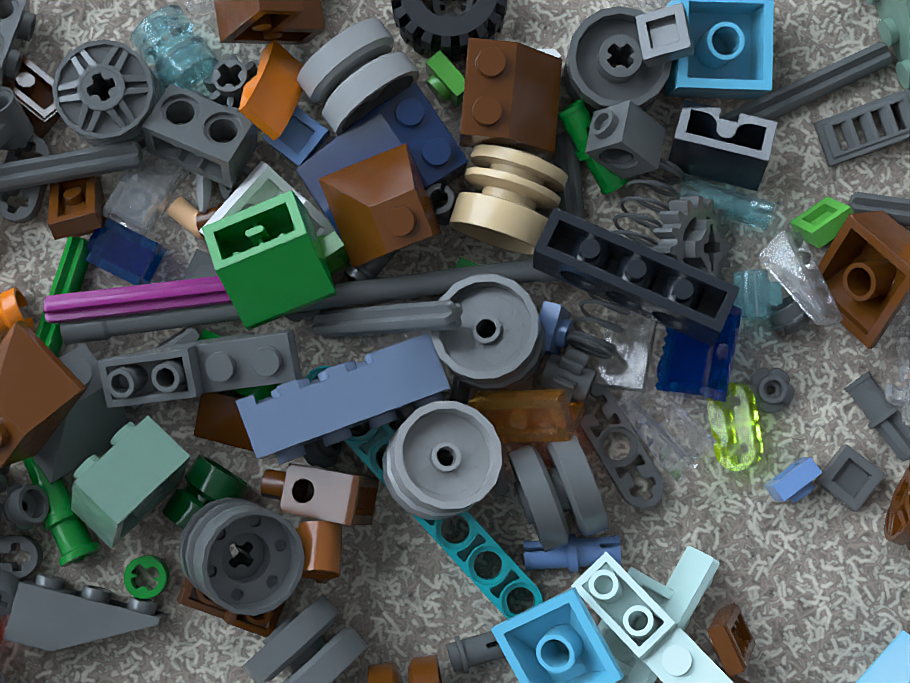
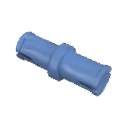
[524,534,621,573]

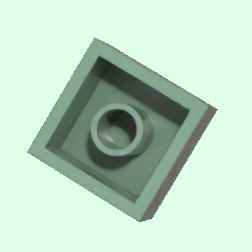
[70,416,190,549]

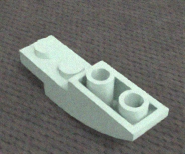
[571,552,733,683]

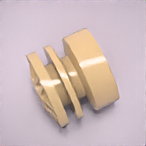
[449,144,568,256]

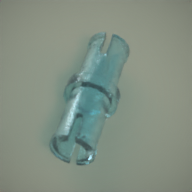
[677,174,776,231]

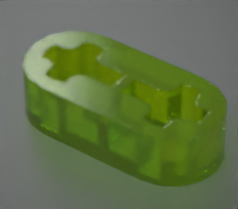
[707,381,763,471]

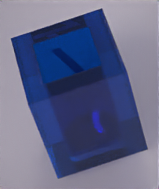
[86,219,167,286]

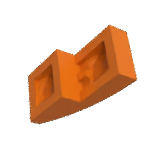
[239,39,303,141]

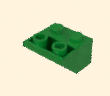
[201,190,337,331]

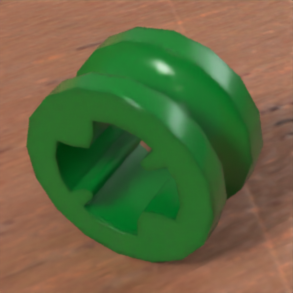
[124,555,170,599]

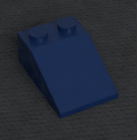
[295,83,468,242]

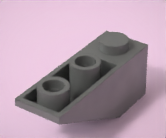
[3,573,168,652]

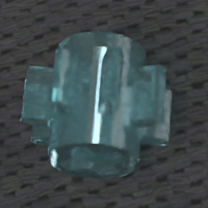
[732,269,783,321]

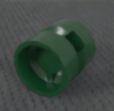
[162,454,252,529]

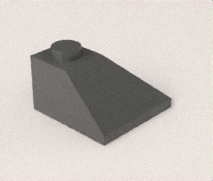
[33,343,129,485]

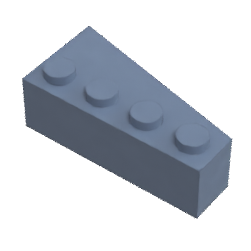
[236,333,450,465]

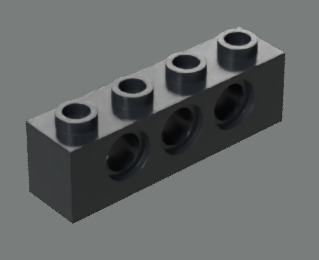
[533,207,741,347]

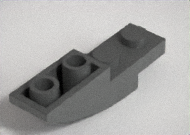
[98,329,302,408]

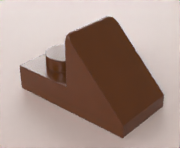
[48,175,112,240]

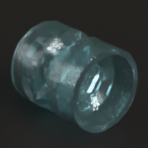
[130,5,219,90]

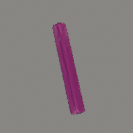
[43,276,232,324]

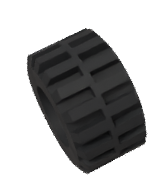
[391,0,507,63]

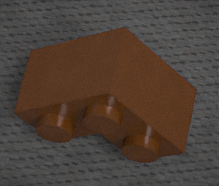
[214,0,325,45]

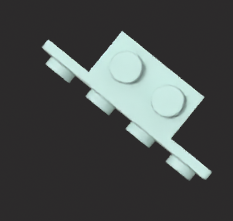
[597,546,720,683]

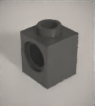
[585,100,666,179]

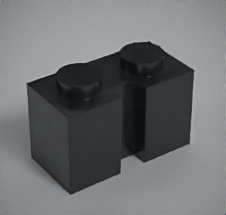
[668,100,778,191]

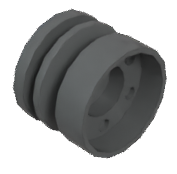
[52,39,166,149]
[178,497,305,616]

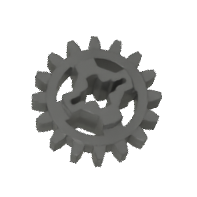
[651,196,732,280]

